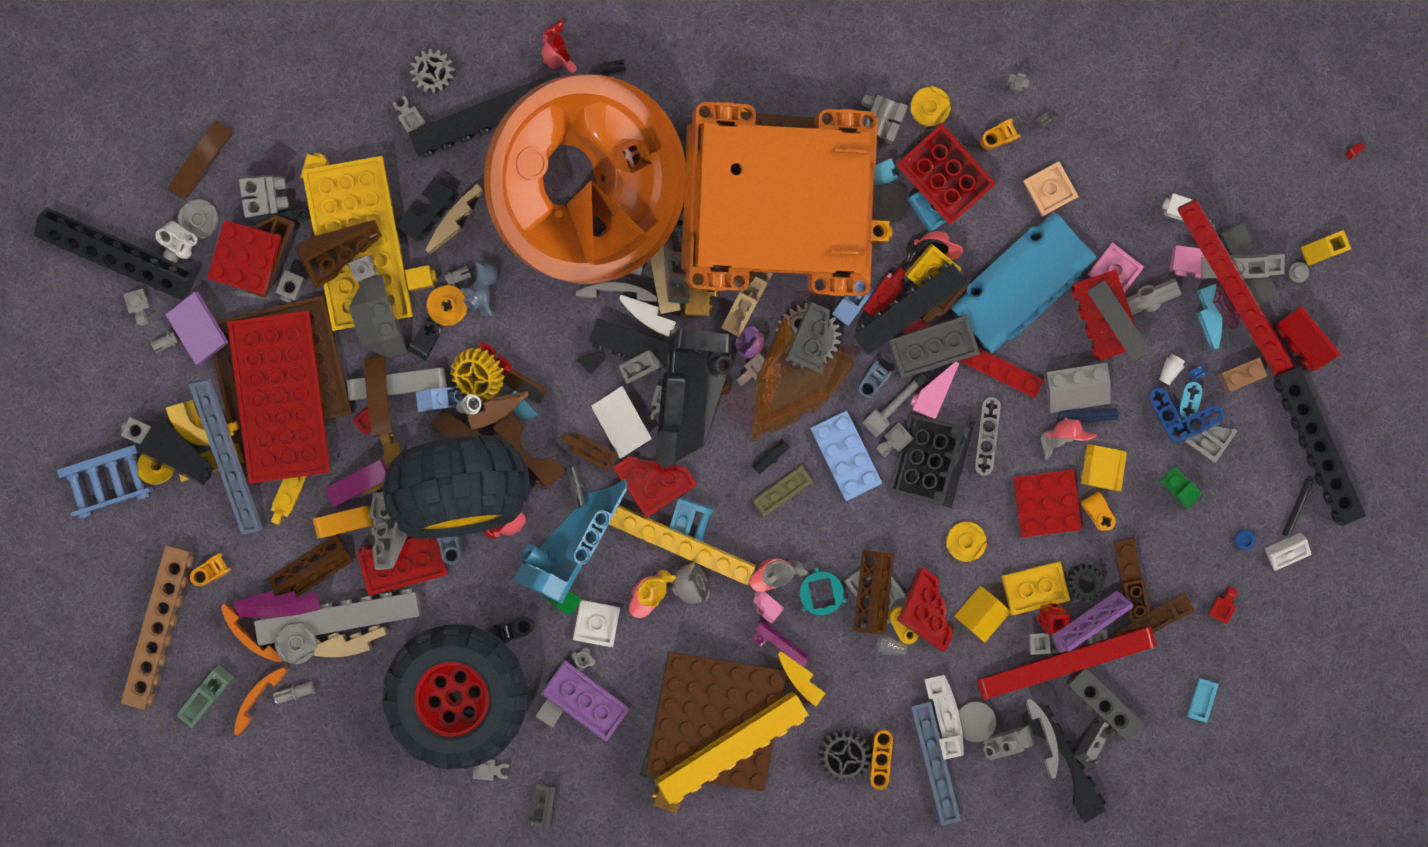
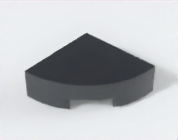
[576,354,605,374]

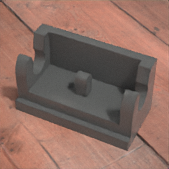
[1074,721,1115,769]
[528,782,556,829]

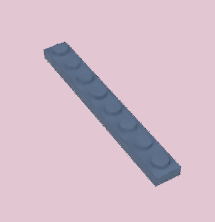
[189,378,263,535]

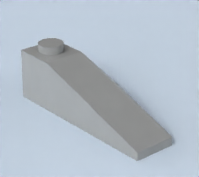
[370,492,408,570]

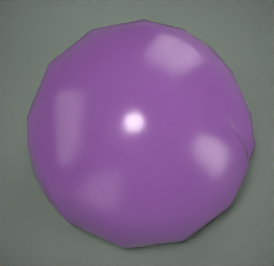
[734,326,764,358]

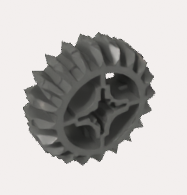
[817,729,872,785]

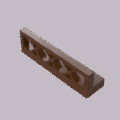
[268,534,353,597]
[853,550,894,635]

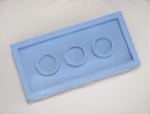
[810,411,882,501]

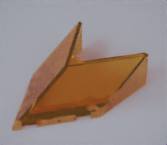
[752,317,855,442]

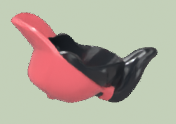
[905,231,963,263]

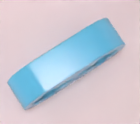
[1178,382,1202,419]

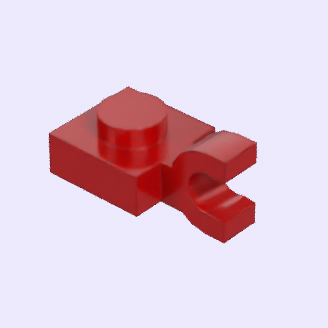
[1208,586,1238,624]

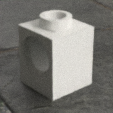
[1162,193,1192,222]

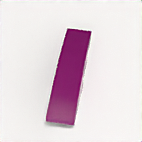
[324,459,389,508]
[233,591,322,618]

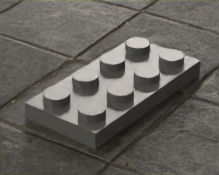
[889,315,980,378]

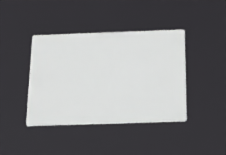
[592,386,652,458]

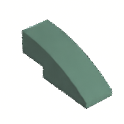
[176,665,235,728]

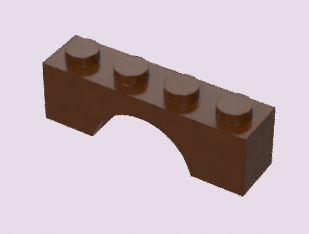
[492,412,566,490]

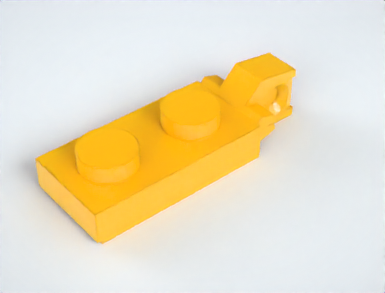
[271,476,307,525]

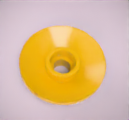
[137,455,174,485]

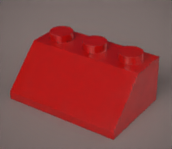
[1274,306,1341,371]

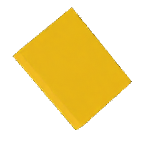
[954,586,1010,643]

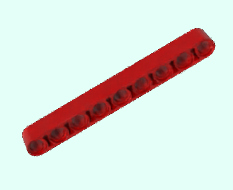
[976,626,1157,700]

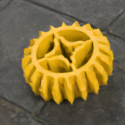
[450,347,505,402]

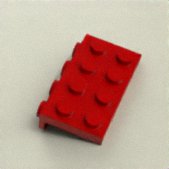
[1071,269,1137,361]
[356,535,448,596]

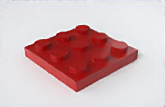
[207,220,282,295]
[1013,469,1082,538]

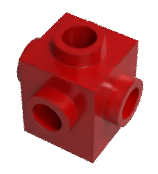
[1037,603,1070,634]

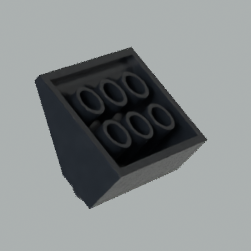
[888,413,973,509]

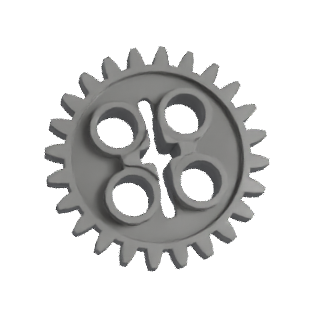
[775,303,841,369]

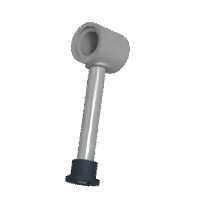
[862,373,929,437]

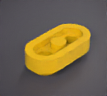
[888,605,919,644]

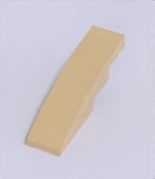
[425,184,484,254]
[650,245,681,314]
[721,272,773,337]

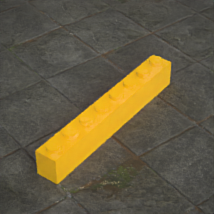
[654,692,809,804]

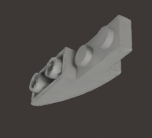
[1201,253,1285,278]

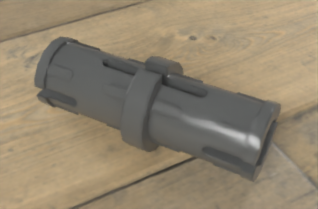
[565,466,586,509]

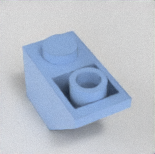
[416,387,464,412]

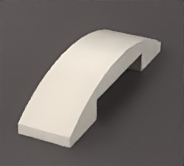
[925,675,964,760]

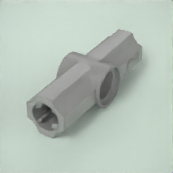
[1126,278,1181,315]

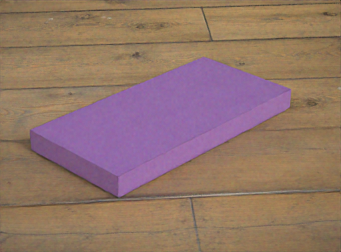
[540,660,630,742]

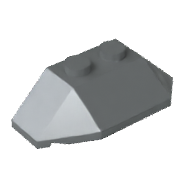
[349,275,408,358]

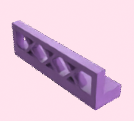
[1053,591,1133,653]

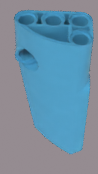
[513,479,627,604]

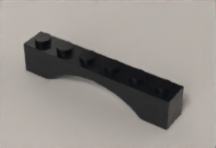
[1020,703,1106,823]

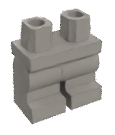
[861,94,908,144]
[239,174,289,218]
[983,724,1037,760]

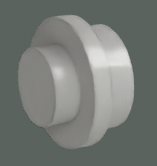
[1288,262,1309,283]

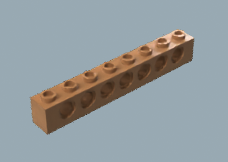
[121,545,194,710]

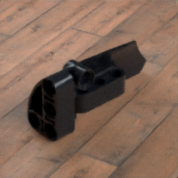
[655,329,733,469]

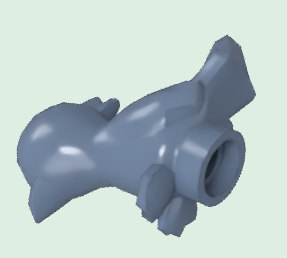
[460,262,498,317]

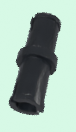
[751,438,790,475]

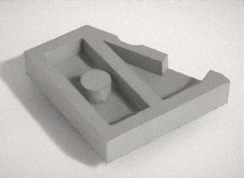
[1184,423,1238,463]

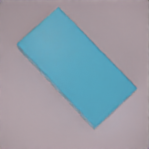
[1186,678,1219,723]

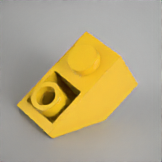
[1300,230,1351,266]

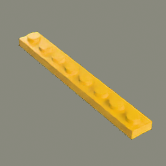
[609,505,756,585]

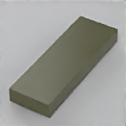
[752,465,813,517]

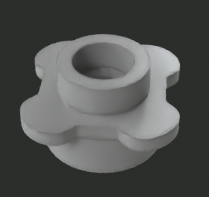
[571,648,595,671]

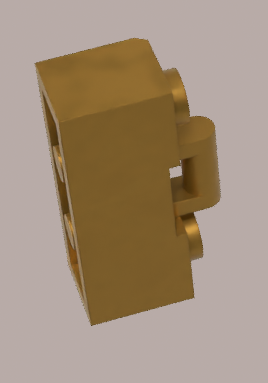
[680,265,718,317]

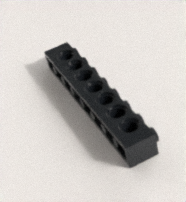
[34,207,195,301]
[1273,366,1366,526]

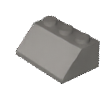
[1044,363,1111,413]

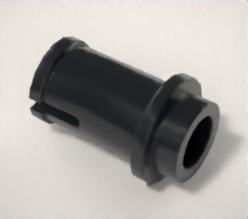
[600,59,626,77]

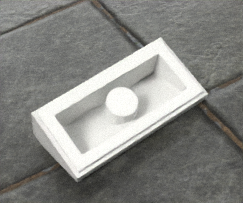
[1265,532,1311,571]

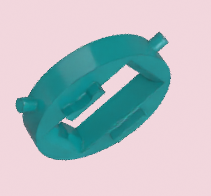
[800,568,847,615]

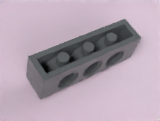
[1066,669,1145,742]

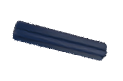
[1058,408,1119,422]

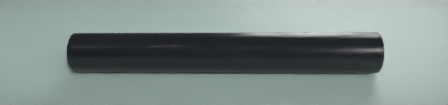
[1282,479,1313,538]

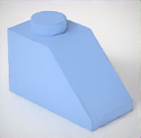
[832,281,874,326]

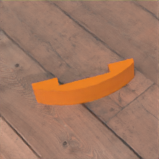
[221,603,283,662]
[234,666,290,736]

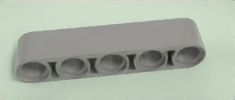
[346,368,447,401]

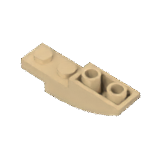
[313,624,389,657]

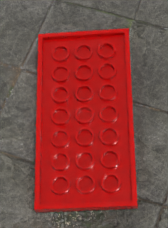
[227,311,331,484]

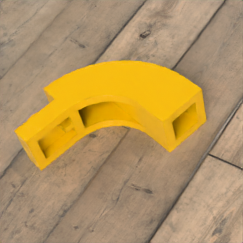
[166,400,240,446]

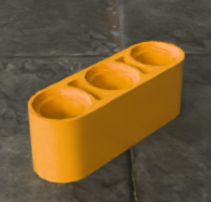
[313,505,373,539]
[869,729,893,790]

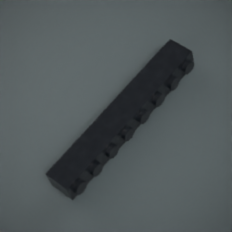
[408,71,561,158]

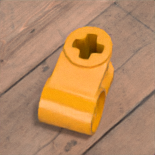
[980,118,1021,150]
[1081,491,1116,531]
[190,553,231,586]

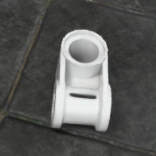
[155,221,198,259]

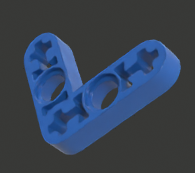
[1150,388,1224,443]

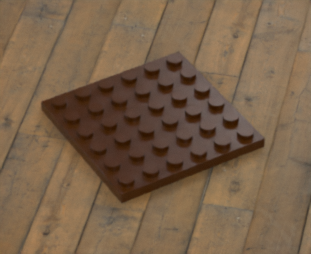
[212,295,353,442]
[645,651,786,791]

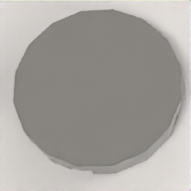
[178,199,219,240]
[275,623,317,664]
[958,701,996,742]

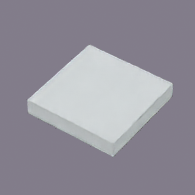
[573,600,621,647]

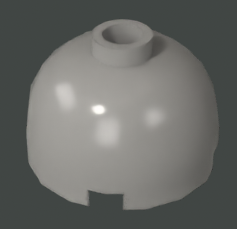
[672,562,710,604]

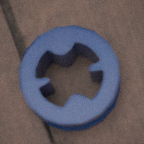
[1187,364,1208,381]

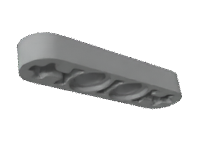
[974,397,1001,476]

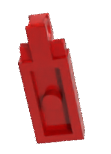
[861,267,906,316]

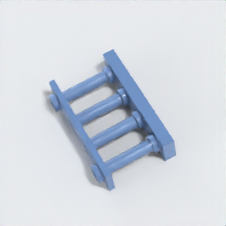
[57,445,154,519]

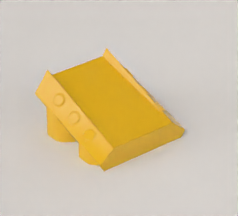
[1080,444,1127,492]

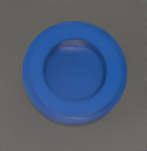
[1234,530,1256,550]

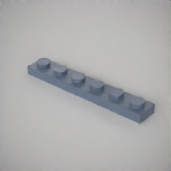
[911,701,961,826]

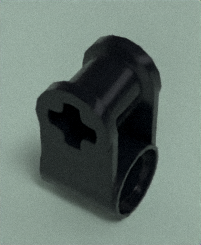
[408,321,441,361]
[494,617,535,643]

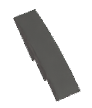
[1087,280,1151,363]

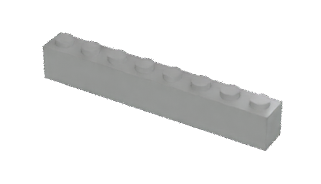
[254,588,422,646]

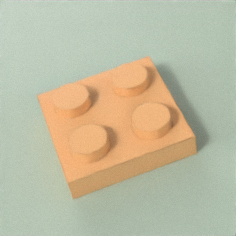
[1023,162,1079,217]

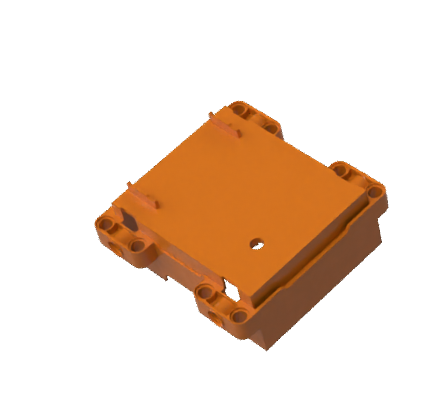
[681,102,878,296]

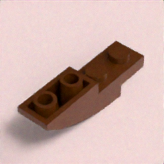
[1113,537,1151,622]

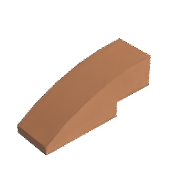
[467,391,529,430]

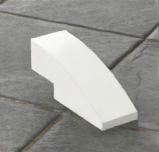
[619,295,676,337]

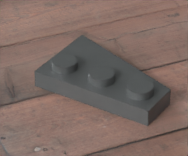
[785,302,830,375]

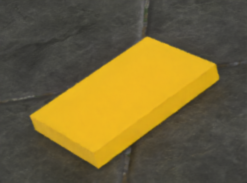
[1001,561,1071,616]

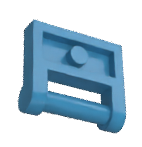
[669,497,714,542]

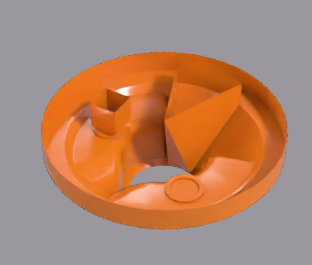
[484,74,686,284]

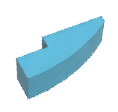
[1197,284,1222,351]

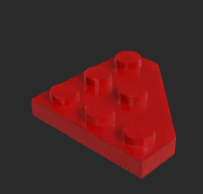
[613,456,697,519]
[897,567,953,652]

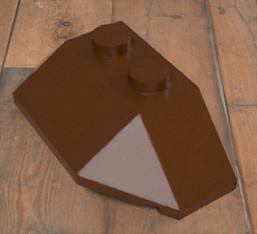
[246,215,295,299]

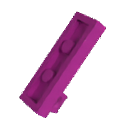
[752,619,810,667]

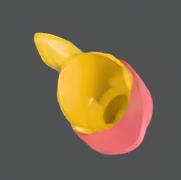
[629,569,676,618]

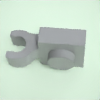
[1006,72,1030,92]
[123,288,150,326]
[736,353,772,386]
[876,423,914,457]

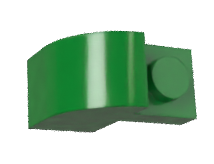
[1159,467,1202,510]

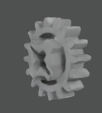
[410,49,455,94]

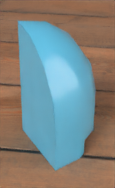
[874,159,898,186]
[511,390,538,420]

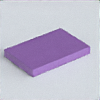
[166,292,229,365]

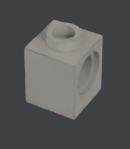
[348,256,378,282]
[276,270,307,303]
[121,417,151,444]

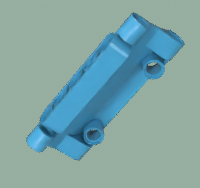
[949,212,1096,354]

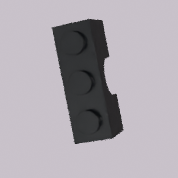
[396,178,455,242]

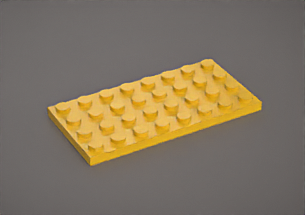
[302,156,413,331]

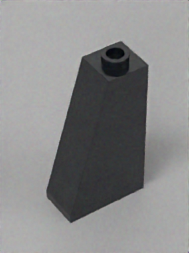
[137,416,214,486]

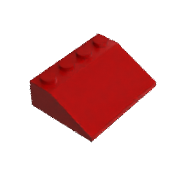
[896,123,997,225]

